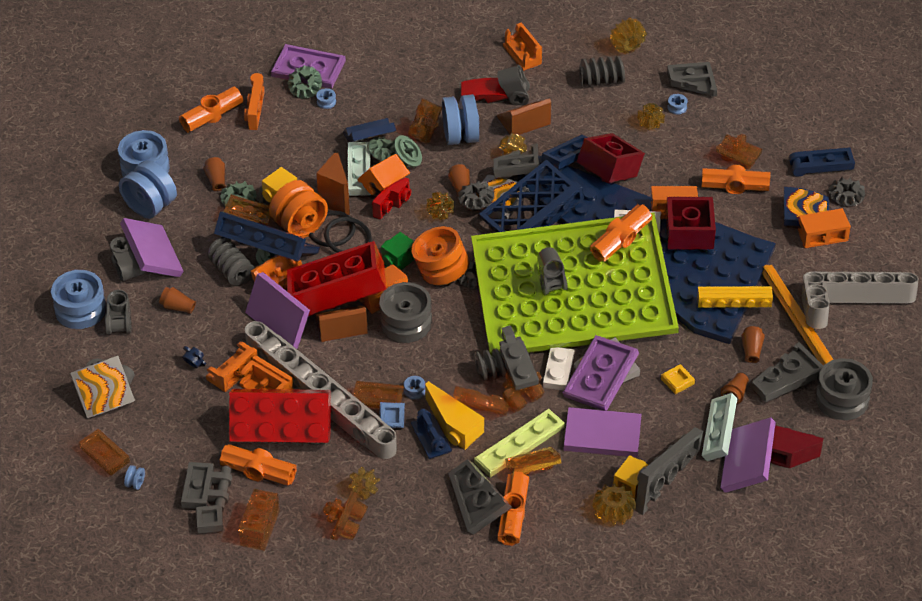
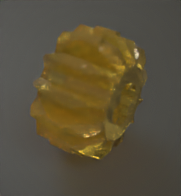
[609,17,647,54]
[592,482,636,527]

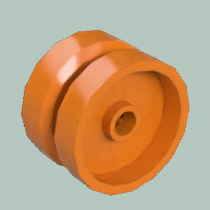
[269,180,328,238]
[411,226,470,285]

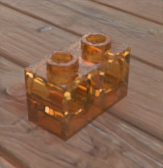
[238,489,280,551]

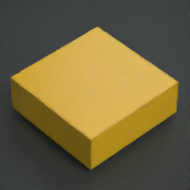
[661,364,695,394]

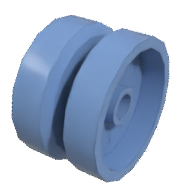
[442,94,479,145]
[118,130,170,177]
[119,160,177,219]
[51,270,107,329]

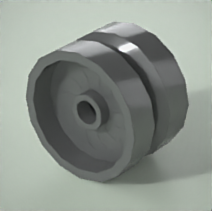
[379,282,432,343]
[816,358,873,420]

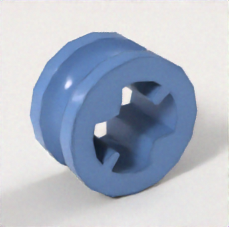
[316,88,336,109]
[667,94,688,114]
[404,376,425,399]
[124,465,145,490]

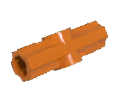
[179,86,243,133]
[701,165,770,194]
[590,204,652,262]
[220,444,297,486]
[497,471,529,546]

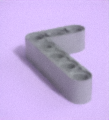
[802,272,919,329]

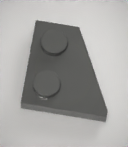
[667,62,717,96]

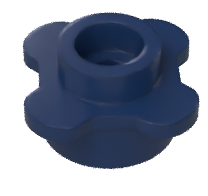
[182,346,206,368]

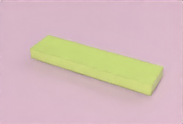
[474,409,565,478]

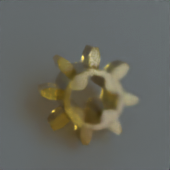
[637,103,665,130]
[499,133,527,156]
[426,191,454,220]
[348,467,380,499]

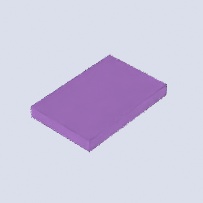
[271,44,346,89]
[120,218,184,277]
[245,272,310,349]
[563,335,639,411]
[564,407,641,457]
[721,417,776,493]

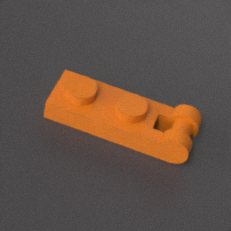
[244,73,265,130]

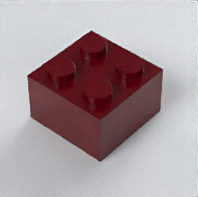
[577,133,645,183]
[665,197,716,249]

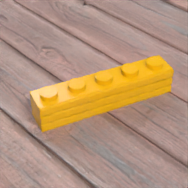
[697,286,773,308]

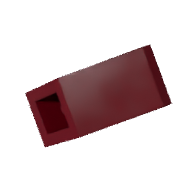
[770,425,824,468]

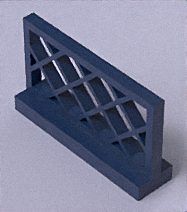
[479,160,584,232]
[214,211,320,261]

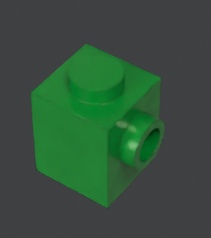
[381,232,415,270]

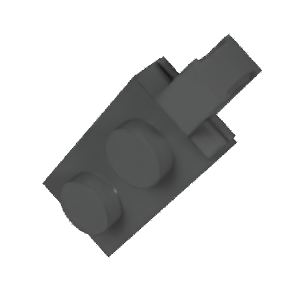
[499,325,539,390]

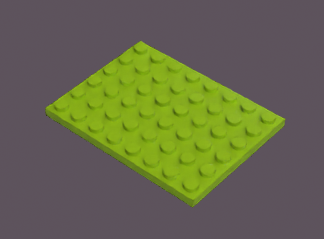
[471,212,679,355]

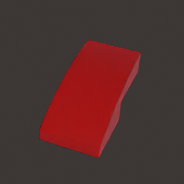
[461,78,508,103]
[372,177,411,220]

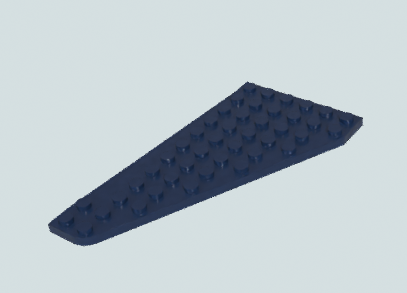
[518,155,776,344]

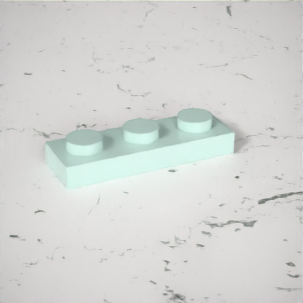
[348,142,371,196]
[702,393,737,461]

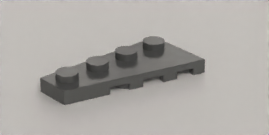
[635,427,703,515]

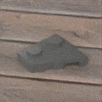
[494,143,539,178]

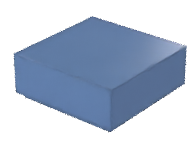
[380,402,405,428]

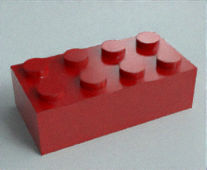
[287,241,387,316]
[229,389,331,443]

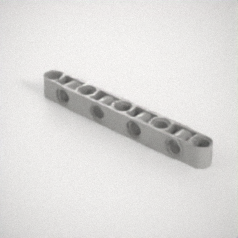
[245,321,397,459]

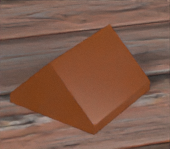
[497,98,551,137]
[316,153,350,215]
[314,306,368,342]

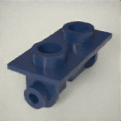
[411,409,452,459]

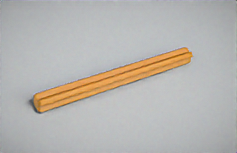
[762,264,834,366]

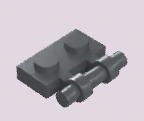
[181,462,232,511]

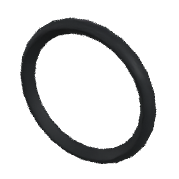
[309,211,356,247]
[324,217,372,253]

